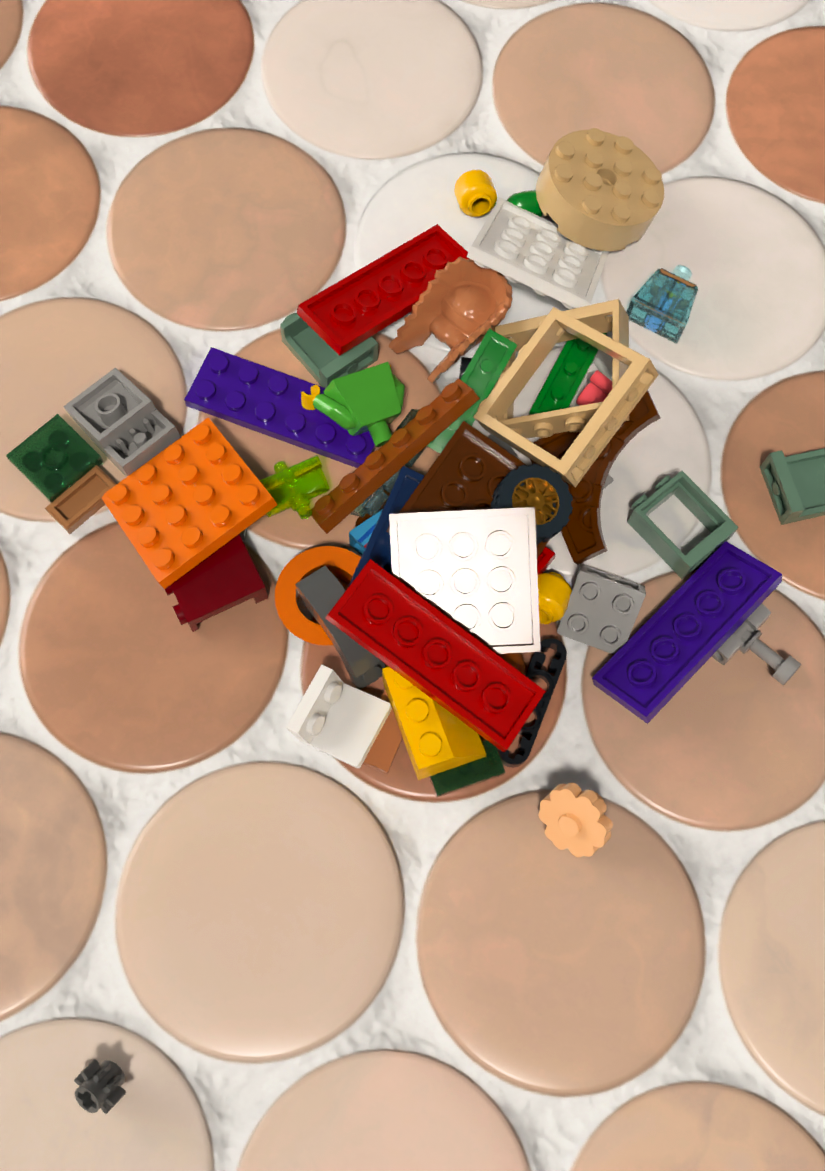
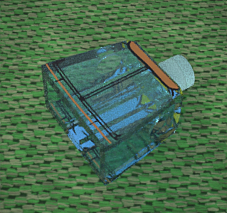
[626,265,698,344]

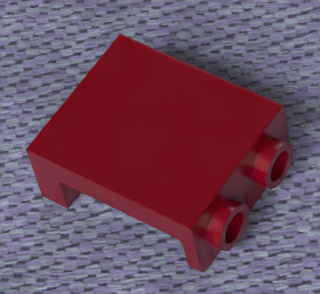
[165,534,268,632]

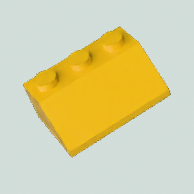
[382,666,486,780]

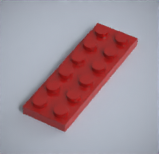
[297,224,469,356]
[325,559,546,752]

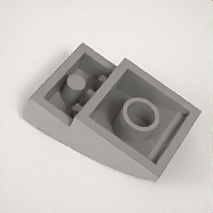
[63,368,181,477]

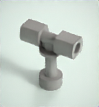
[712,603,802,685]

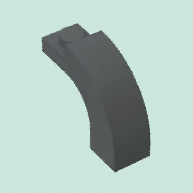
[295,566,386,690]

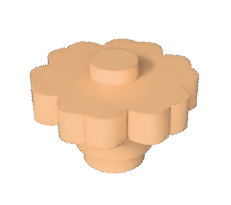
[539,782,613,857]

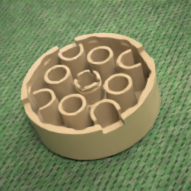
[536,128,664,251]

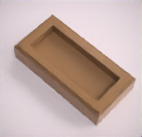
[45,465,116,534]

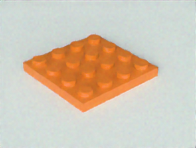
[102,417,278,589]

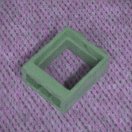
[627,471,739,579]

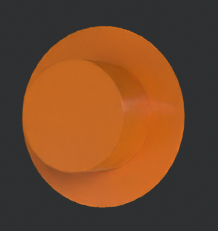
[275,546,361,646]

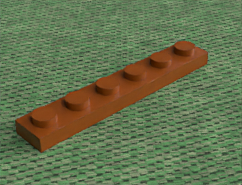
[308,378,480,534]

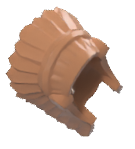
[389,256,513,383]

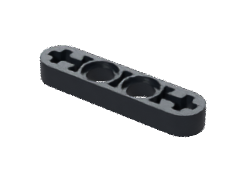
[497,638,567,768]

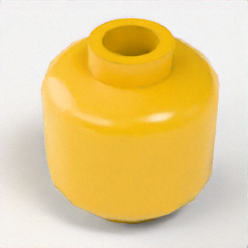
[454,170,497,217]
[538,572,572,624]

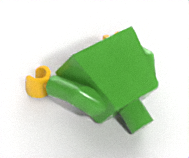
[301,362,405,447]

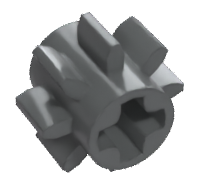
[74,1059,126,1114]

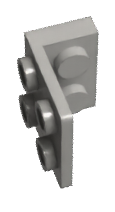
[557,563,646,655]

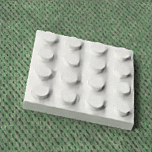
[467,198,609,310]

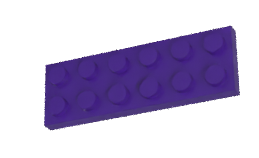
[184,347,376,468]
[592,541,782,724]

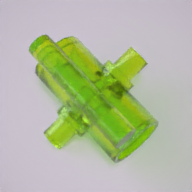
[259,455,330,519]

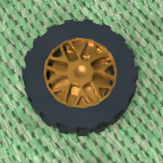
[491,464,573,545]

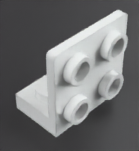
[286,665,392,768]

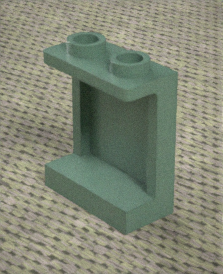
[280,313,378,388]
[760,448,825,525]

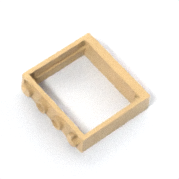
[492,299,629,439]
[473,307,659,487]

